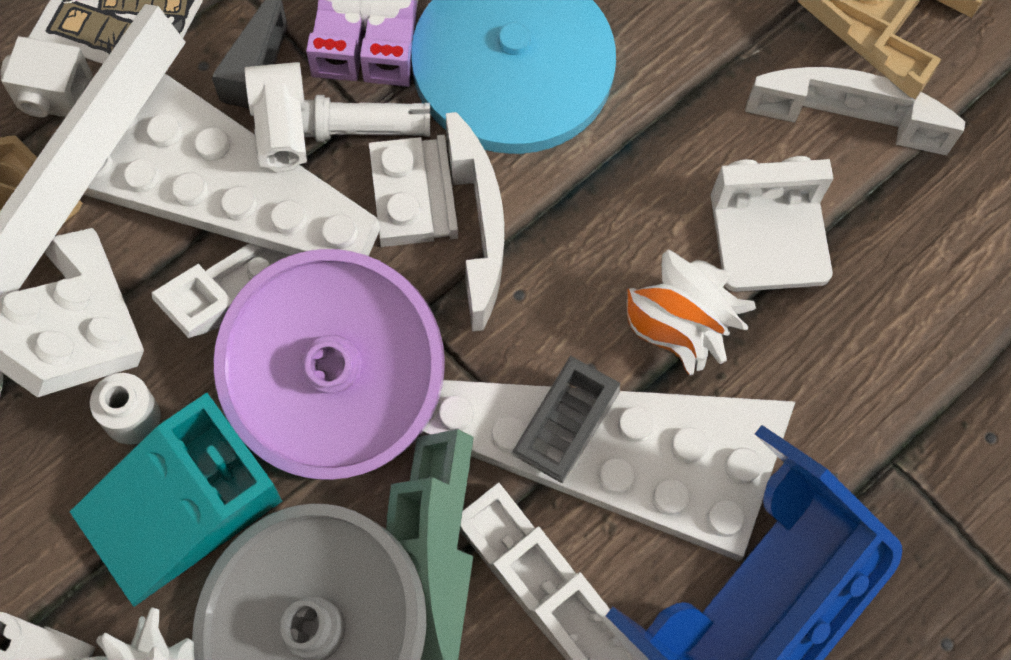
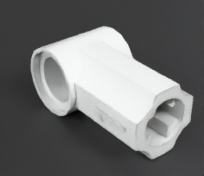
[245,62,307,172]

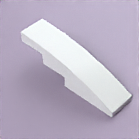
[460,482,649,660]

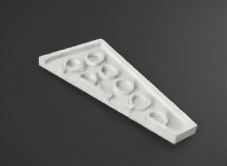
[83,74,381,256]

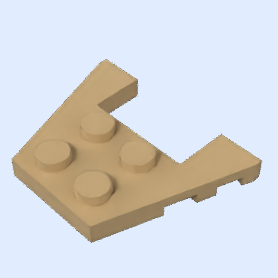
[797,0,984,100]

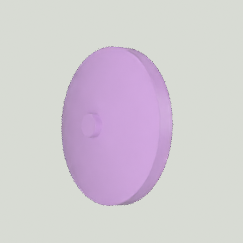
[214,249,445,480]

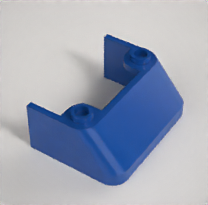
[605,425,902,660]

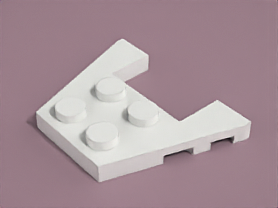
[0,228,144,397]

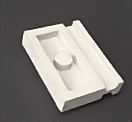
[369,135,458,247]

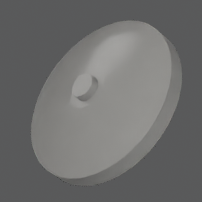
[192,504,426,660]

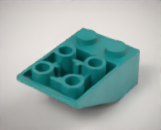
[69,393,283,607]

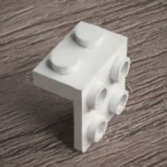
[711,156,833,292]

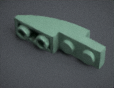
[386,429,474,660]

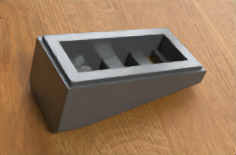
[212,0,288,109]
[512,356,620,484]

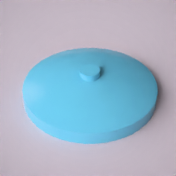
[411,0,616,154]

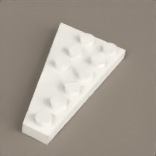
[420,380,795,561]

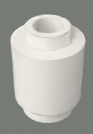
[90,373,161,444]

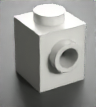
[1,36,93,117]

